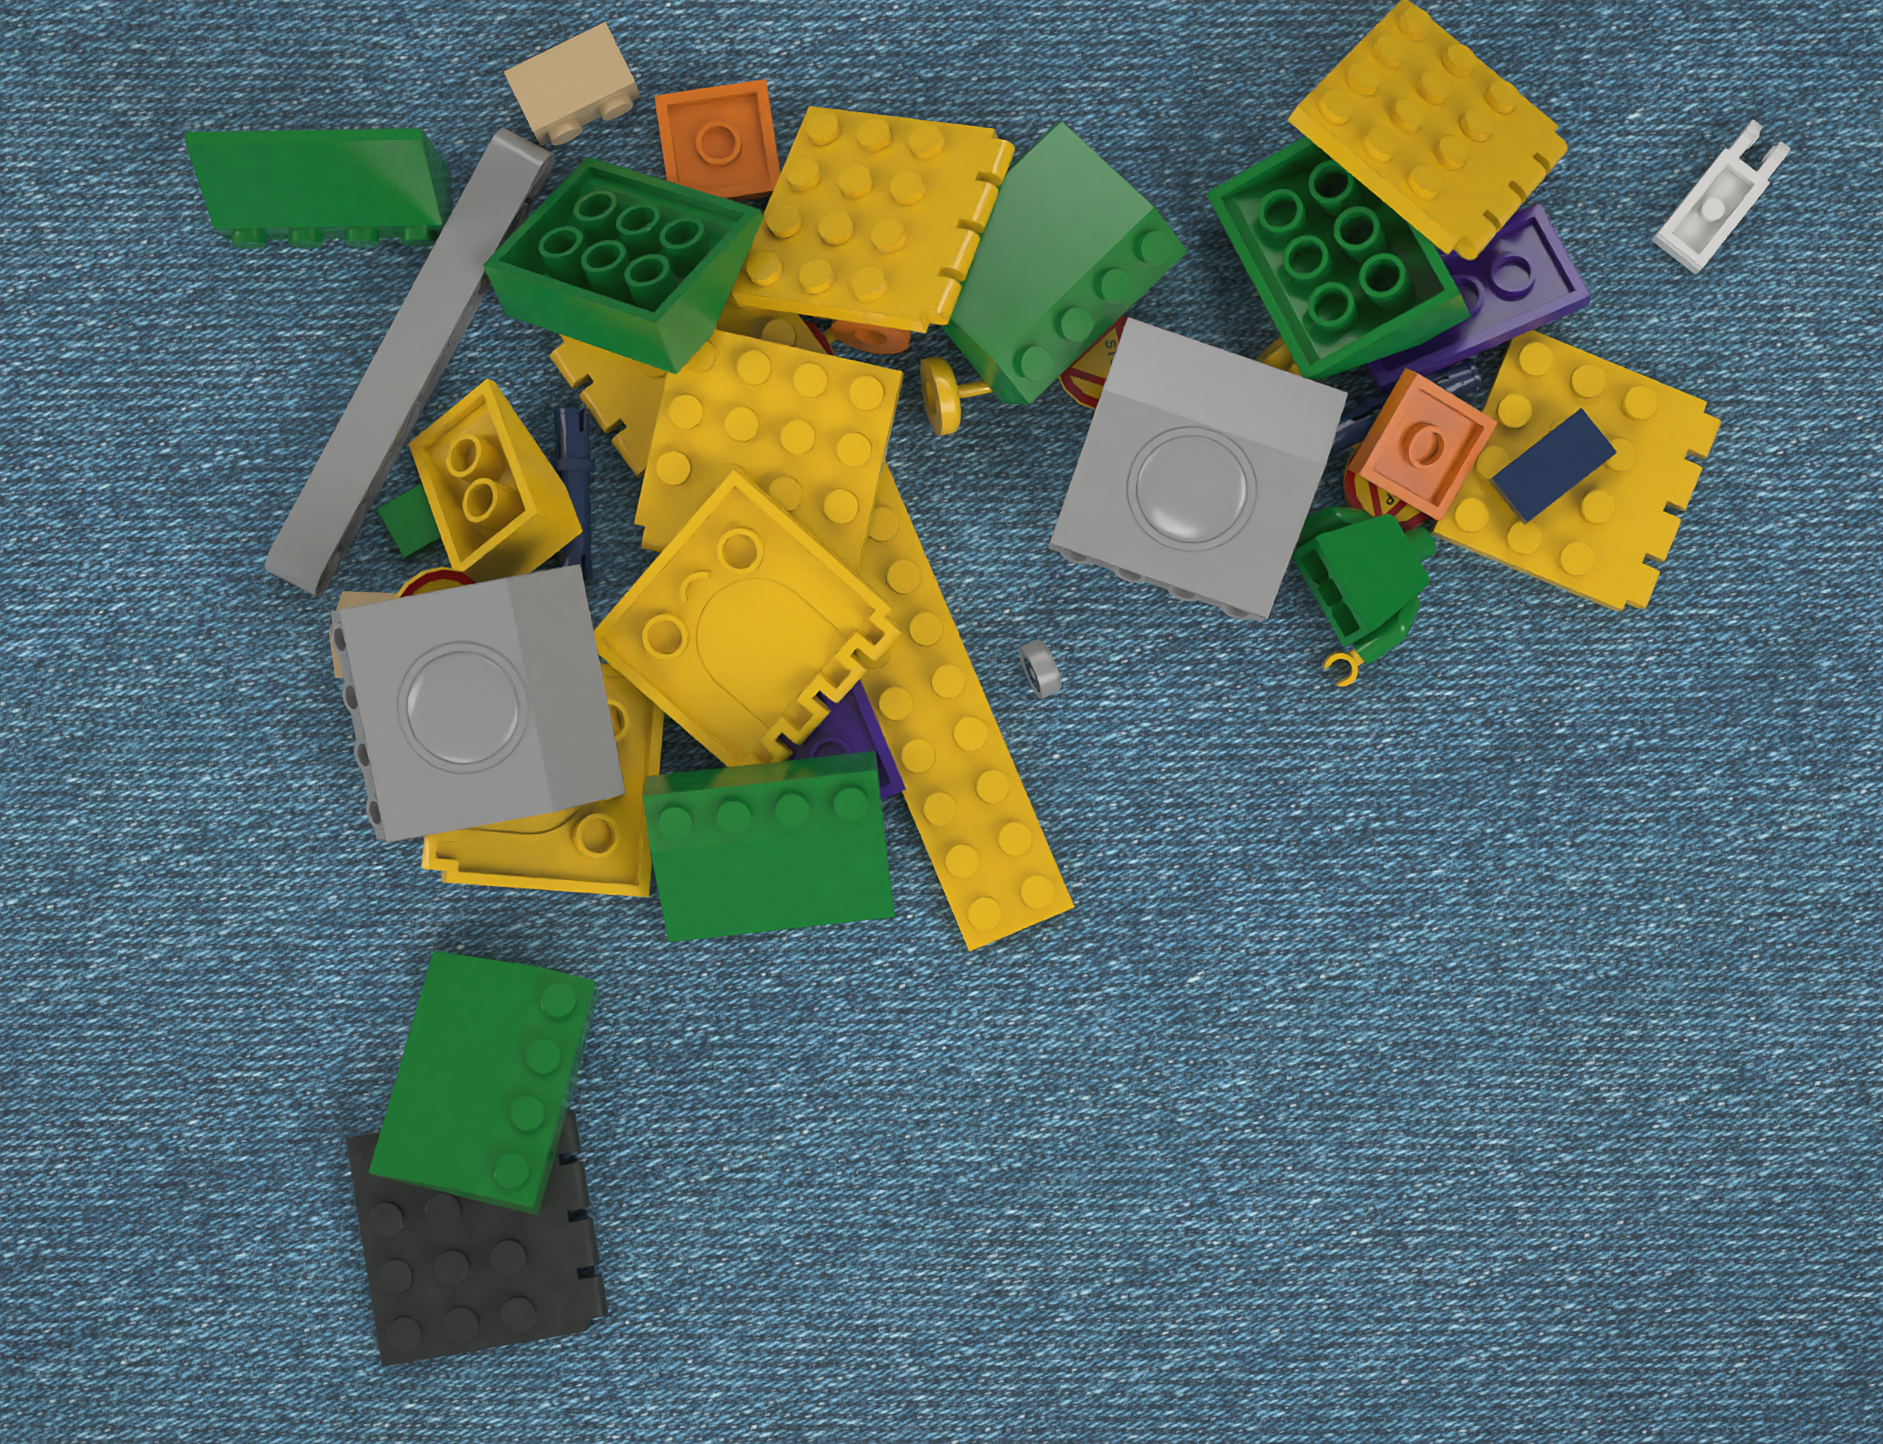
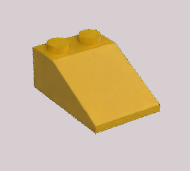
[408,378,583,583]

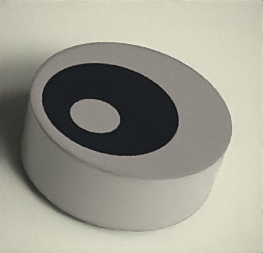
[1018,639,1062,699]

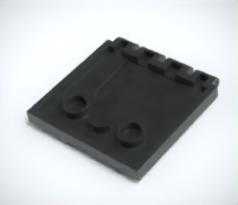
[345,1110,609,1367]

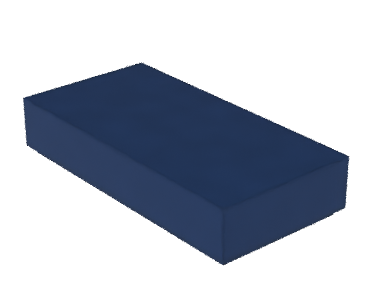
[1488,408,1617,525]

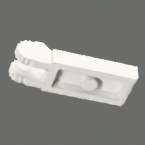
[1651,119,1791,275]

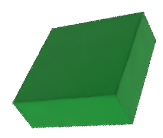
[376,483,442,560]

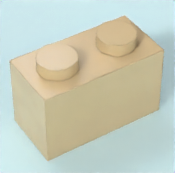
[504,22,641,146]

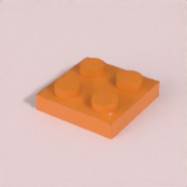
[654,79,781,202]
[1347,368,1498,522]

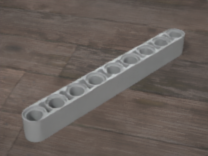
[265,127,555,597]

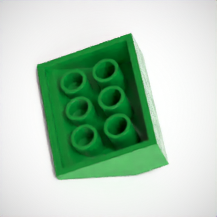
[940,121,1188,405]
[185,128,451,249]
[1206,136,1471,381]
[483,157,763,374]
[643,751,895,942]
[369,951,600,1216]

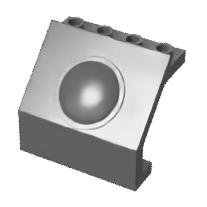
[1048,317,1348,622]
[330,564,625,843]

